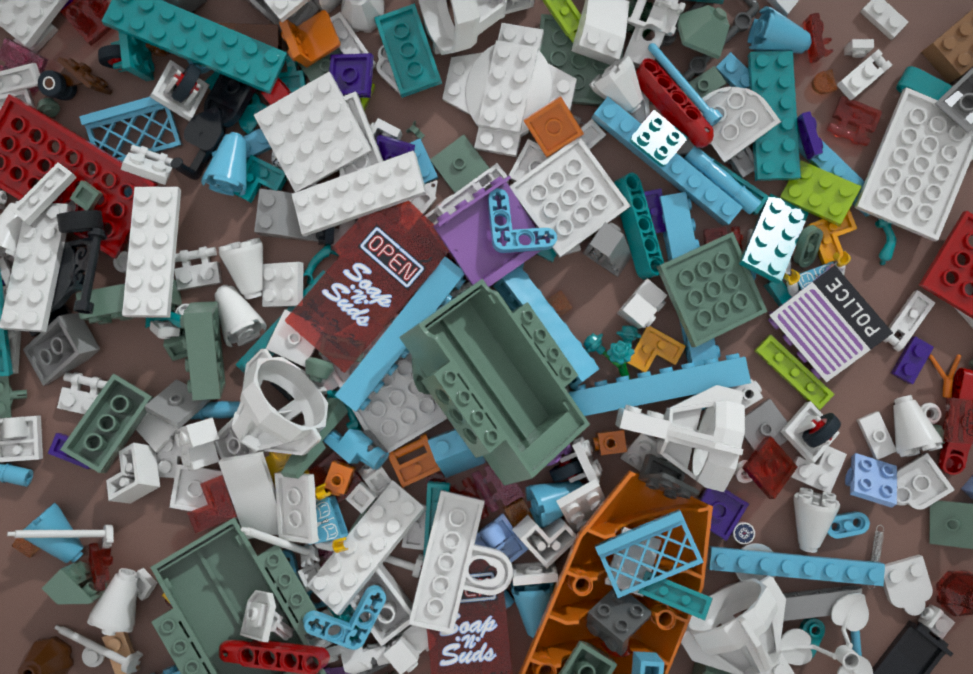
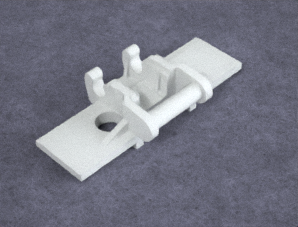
[624,0,686,65]

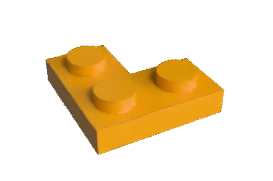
[807,209,857,265]
[627,326,686,372]

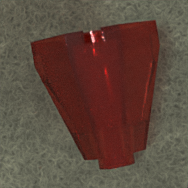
[936,570,973,617]

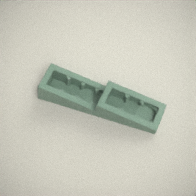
[281,398,348,479]

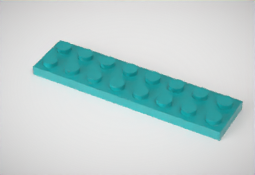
[102,0,287,94]

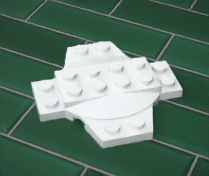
[442,23,577,157]

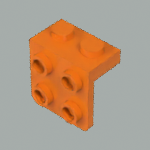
[279,10,341,68]

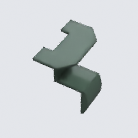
[406,121,425,140]

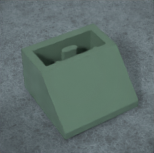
[41,560,107,604]

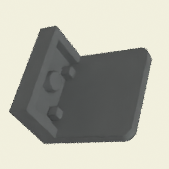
[638,454,700,499]
[586,588,651,656]

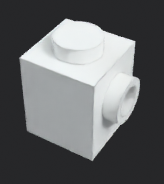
[731,379,763,409]

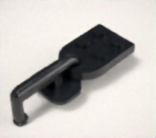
[170,74,257,180]

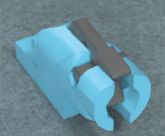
[323,429,389,470]

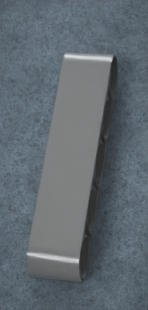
[783,585,863,621]

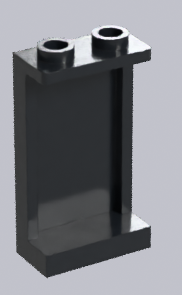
[872,620,954,674]

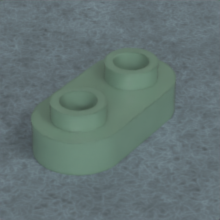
[794,225,823,267]

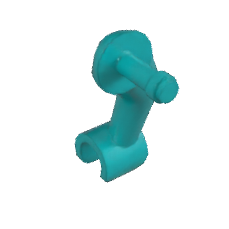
[875,218,897,265]
[303,245,340,285]
[145,312,181,328]
[327,390,362,430]

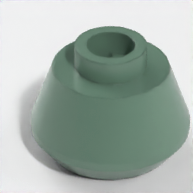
[305,357,334,383]

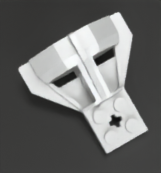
[418,0,535,55]
[214,349,328,458]
[615,385,745,492]
[681,576,795,674]

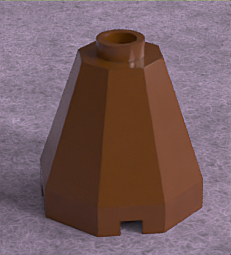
[18,636,74,674]

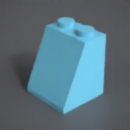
[428,428,486,478]

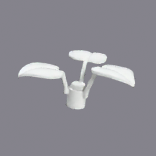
[780,593,873,674]

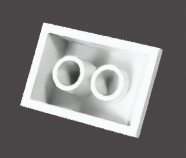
[571,0,629,65]

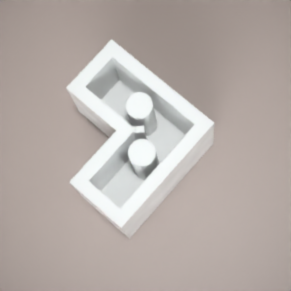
[617,278,667,329]
[175,418,219,471]
[106,443,160,504]
[512,515,576,568]
[383,625,438,674]

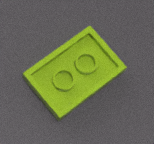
[780,160,862,227]

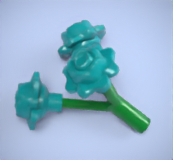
[583,325,641,379]

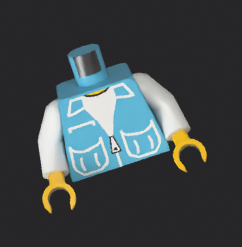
[783,251,851,297]
[307,484,349,553]

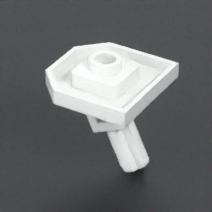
[240,590,293,642]

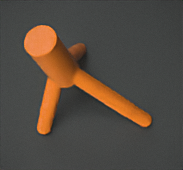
[929,354,961,398]

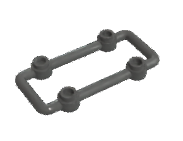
[655,0,759,81]

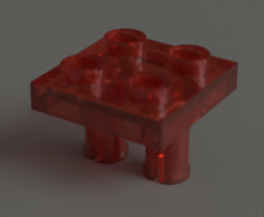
[60,0,112,46]

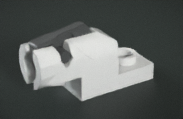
[326,643,390,674]

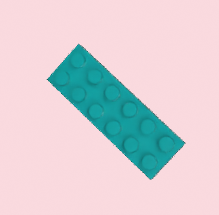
[748,51,801,181]

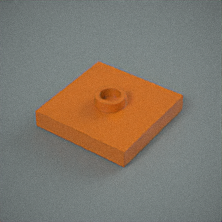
[523,96,584,157]

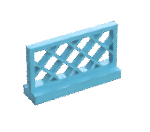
[79,97,183,162]
[595,509,704,598]

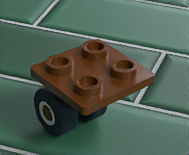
[38,57,113,101]

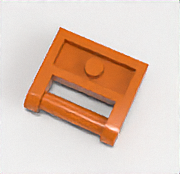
[388,434,440,488]

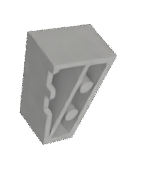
[583,222,632,277]

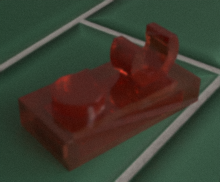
[803,13,834,63]
[88,543,113,591]

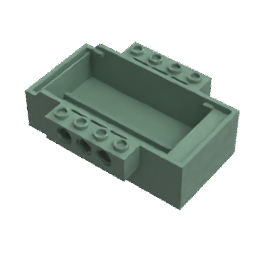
[399,279,590,486]
[150,517,326,674]

